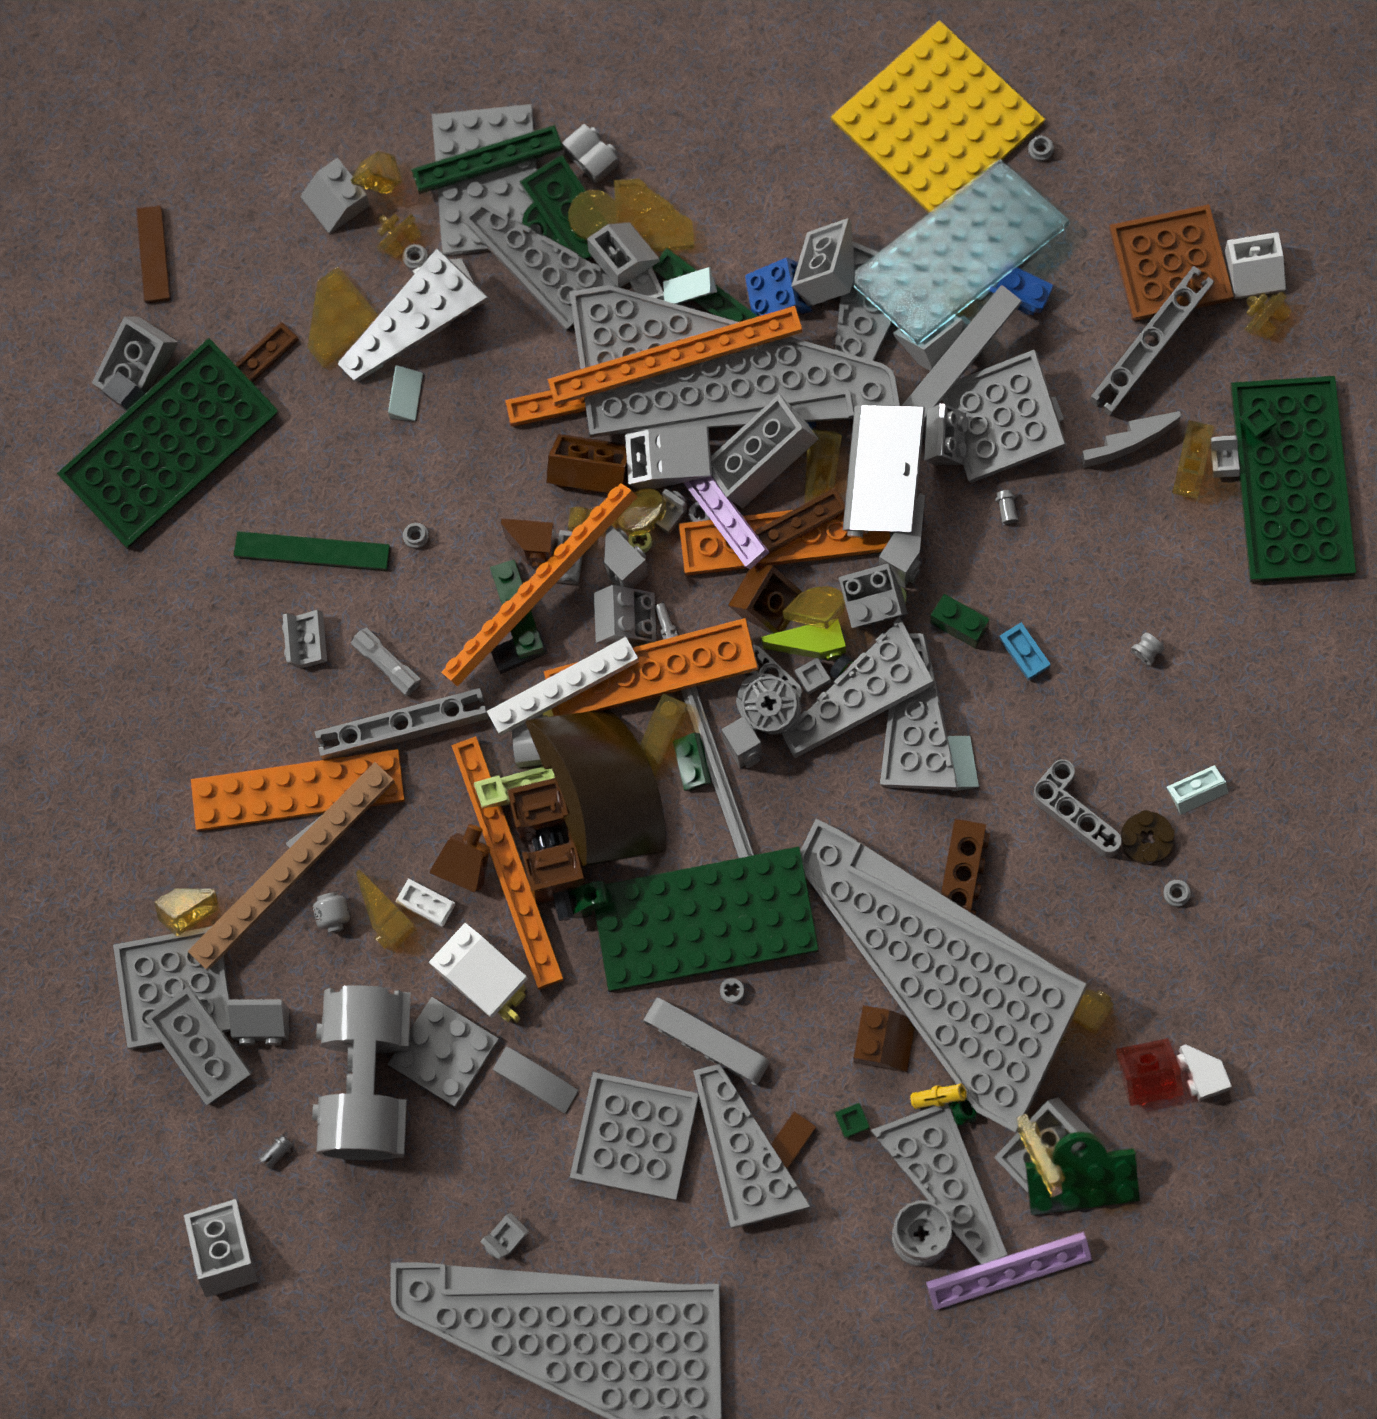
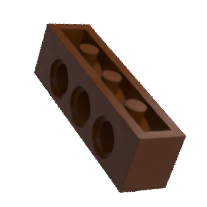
[941,819,990,915]

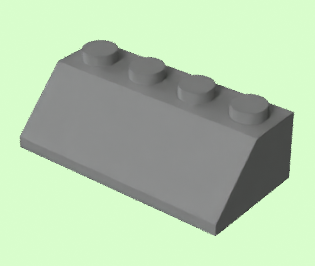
[710,394,818,508]

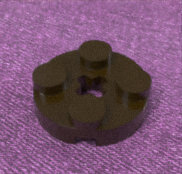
[1121,810,1175,864]

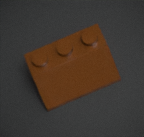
[546,434,628,495]

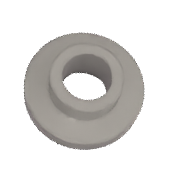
[1028,136,1054,161]
[402,244,428,269]
[403,523,429,549]
[1163,880,1191,907]

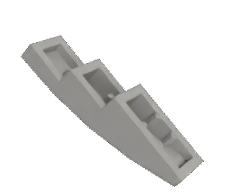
[1081,411,1181,468]

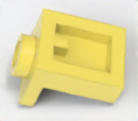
[497,984,526,1023]

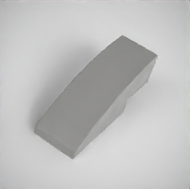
[493,1046,578,1114]

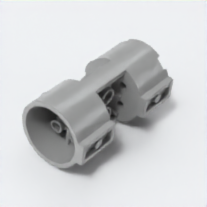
[312,986,411,1160]

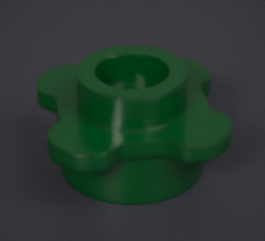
[949,1098,977,1125]

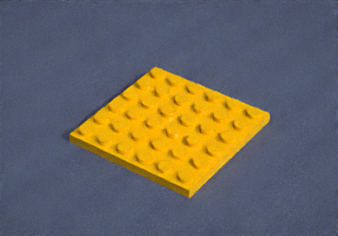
[831,21,1045,220]

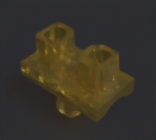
[376,214,422,259]
[1244,291,1292,339]

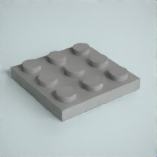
[388,997,499,1108]

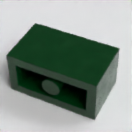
[930,594,990,649]

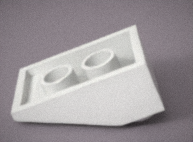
[429,923,528,1018]

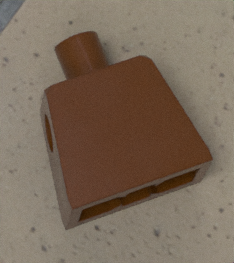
[430,824,490,893]

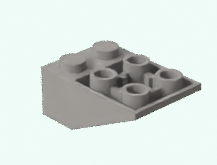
[625,426,712,491]

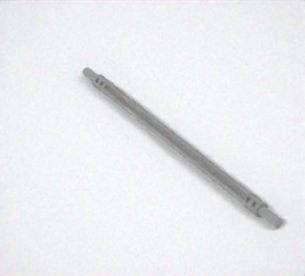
[655,603,754,858]

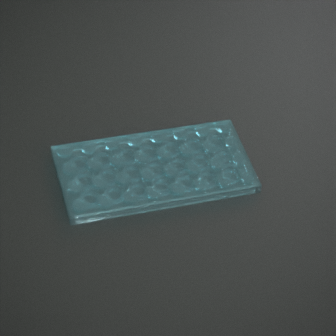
[852,159,1069,345]

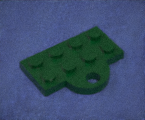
[519,155,608,260]
[1025,1132,1140,1215]

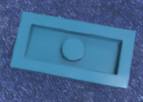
[999,622,1051,681]

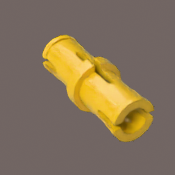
[911,1083,967,1109]

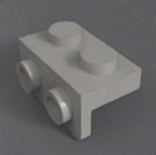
[282,610,327,668]

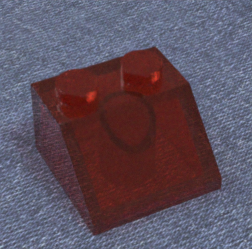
[1115,1038,1184,1106]

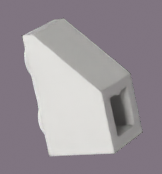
[1176,1045,1231,1101]

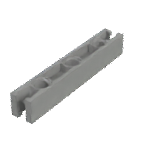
[1089,266,1214,416]
[315,688,489,760]

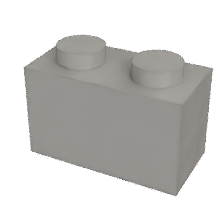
[721,716,762,768]

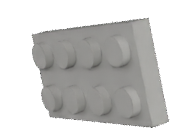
[144,986,251,1105]

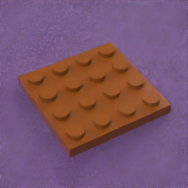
[1109,204,1233,322]

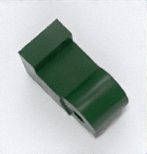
[569,881,610,919]

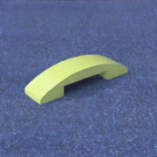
[474,766,555,808]

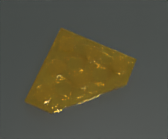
[614,179,695,252]
[307,266,379,369]

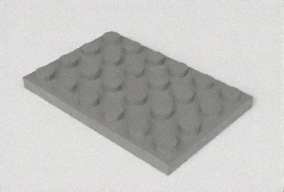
[432,104,542,256]

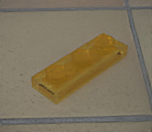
[1016,1114,1064,1197]

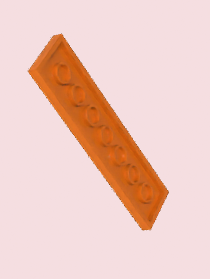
[679,510,890,576]
[544,618,758,716]
[191,749,405,832]

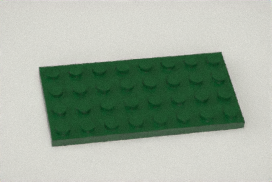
[57,338,279,549]
[1230,376,1356,582]
[595,846,819,992]

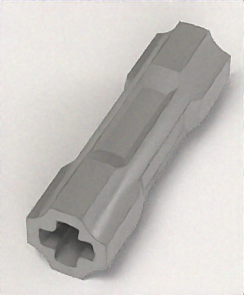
[351,627,422,697]

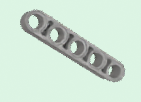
[643,998,770,1086]

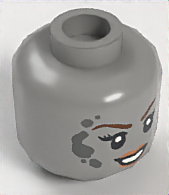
[313,892,350,933]

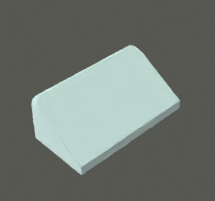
[663,267,717,304]
[388,366,423,421]
[947,736,979,791]
[1167,765,1228,815]

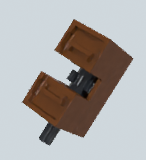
[507,778,586,921]

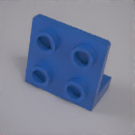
[745,257,812,316]
[989,263,1055,315]

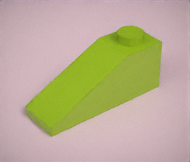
[762,617,846,661]

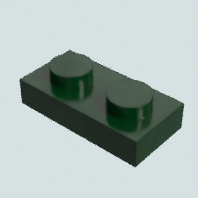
[673,732,711,791]

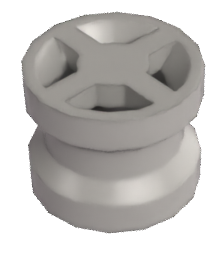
[1131,632,1165,666]

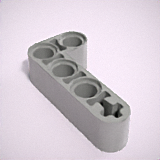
[1033,759,1121,857]

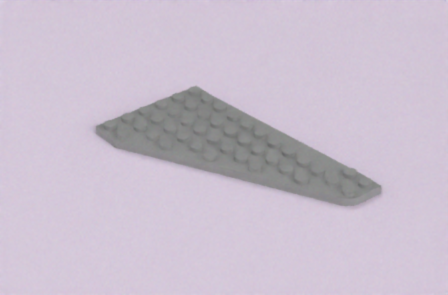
[570,285,900,438]
[801,819,1089,1132]
[391,1262,721,1419]

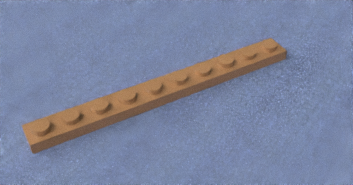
[188,762,395,971]

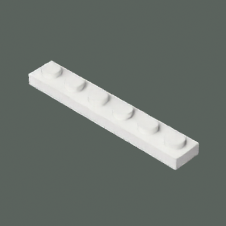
[487,637,639,736]

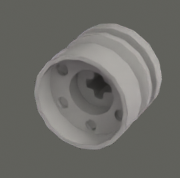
[741,676,802,735]
[892,1200,952,1267]

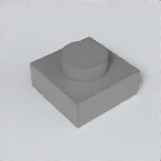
[795,658,831,695]

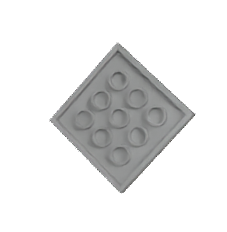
[943,350,1067,483]
[113,926,231,1050]
[570,1072,699,1201]

